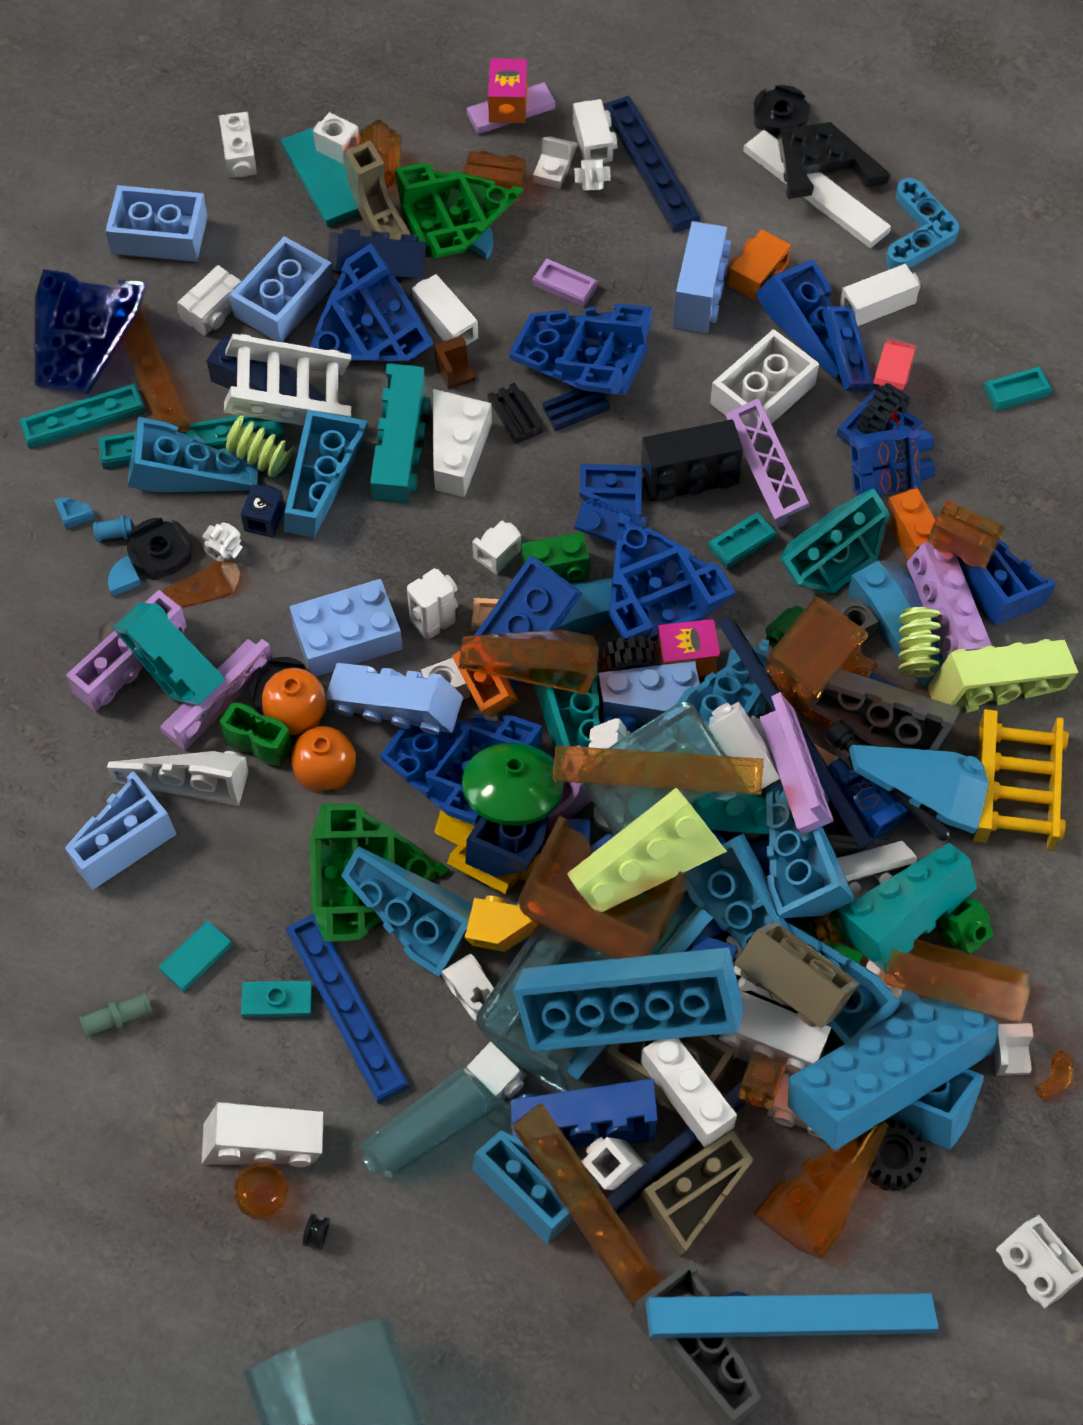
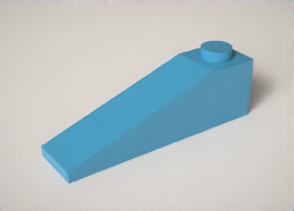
[127,417,258,493]
[671,646,781,765]
[766,780,855,918]
[341,847,472,977]

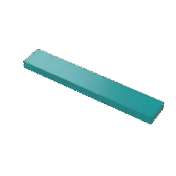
[98,415,285,469]

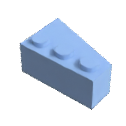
[598,661,700,731]
[65,771,177,890]

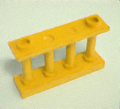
[973,709,1069,851]

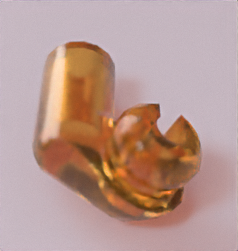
[1035,1051,1074,1101]

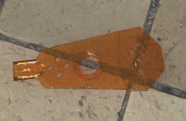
[163,560,242,608]

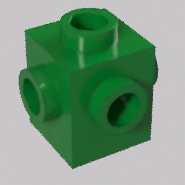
[937,897,994,954]

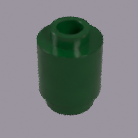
[765,606,812,651]

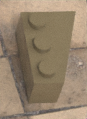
[639,1130,753,1257]

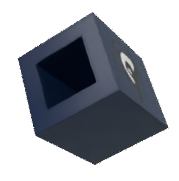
[241,484,285,538]

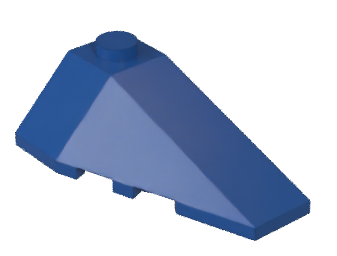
[755,259,840,378]

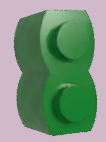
[220,703,292,766]

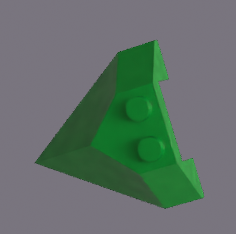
[395,163,524,258]
[310,803,450,942]

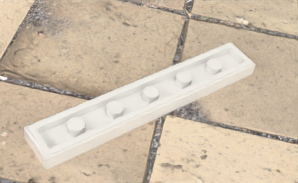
[744,130,891,249]

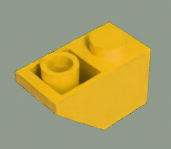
[465,895,547,952]

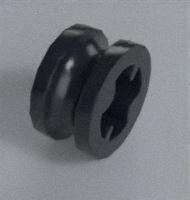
[302,1213,330,1250]

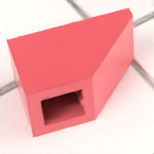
[874,339,917,390]

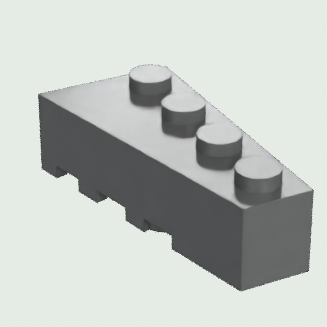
[630,1259,761,1425]

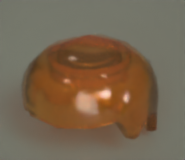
[233,1163,288,1220]

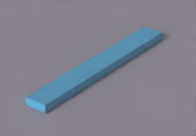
[645,1293,939,1339]

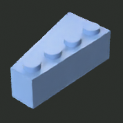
[326,663,463,735]

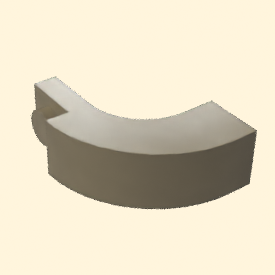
[344,140,411,239]

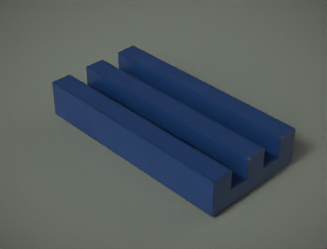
[542,388,610,431]

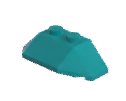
[780,488,890,594]

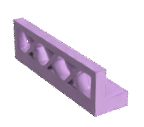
[725,398,810,529]
[160,639,272,751]
[760,692,833,835]

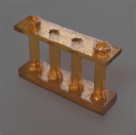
[883,940,1031,1023]

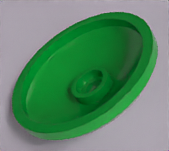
[462,743,564,826]

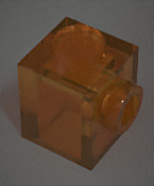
[738,1052,787,1110]

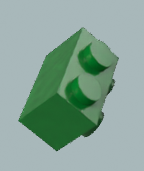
[521,532,590,582]

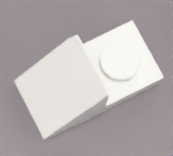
[533,137,577,189]

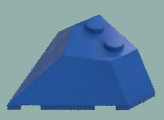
[310,243,435,362]
[609,512,736,642]

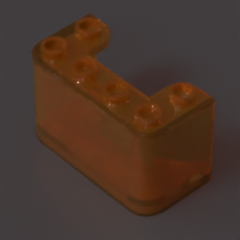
[765,597,877,726]

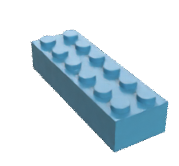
[513,947,744,1051]
[788,982,998,1150]

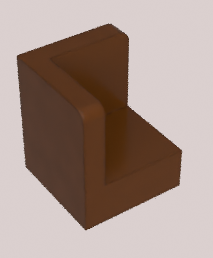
[434,335,475,390]

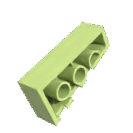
[927,639,1079,713]
[567,788,727,914]

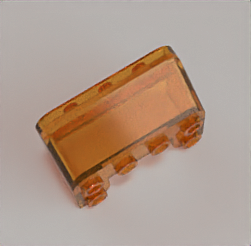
[519,816,689,959]

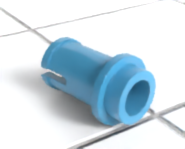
[93,515,134,542]

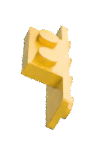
[434,810,560,894]

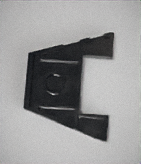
[778,122,890,199]

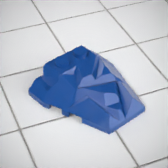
[509,304,652,395]
[380,713,543,826]

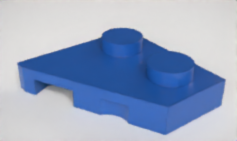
[579,464,642,515]

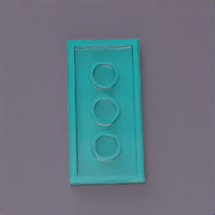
[281,127,360,227]

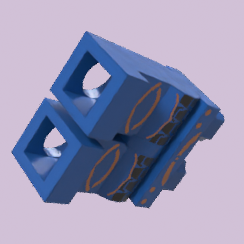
[849,426,935,496]
[828,744,923,839]

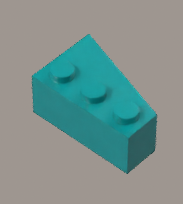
[112,602,225,706]

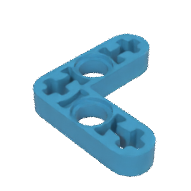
[886,178,959,269]

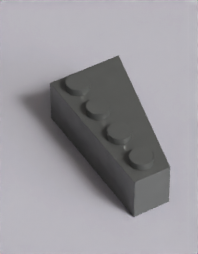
[807,666,961,751]

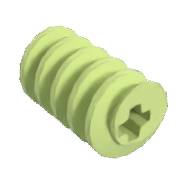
[226,415,295,478]
[898,607,941,677]

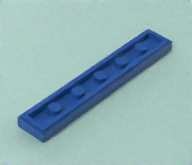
[285,914,409,1104]

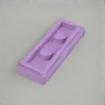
[467,82,555,134]

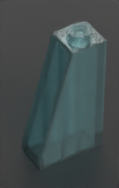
[360,1067,500,1178]

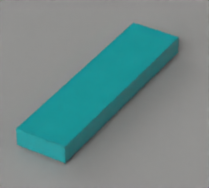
[19,383,146,449]

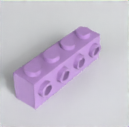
[907,541,992,662]
[66,590,187,712]

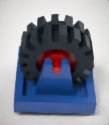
[837,383,923,444]

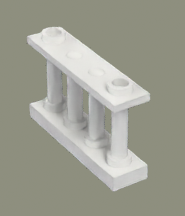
[224,334,351,426]

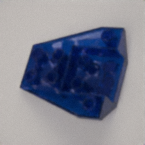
[35,269,147,394]

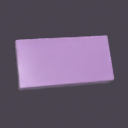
[532,258,598,308]

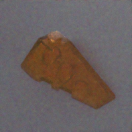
[458,630,599,695]
[754,1121,888,1259]

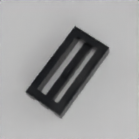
[488,382,543,444]

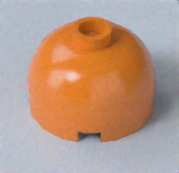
[262,668,328,735]
[291,726,356,793]

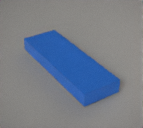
[822,306,875,391]

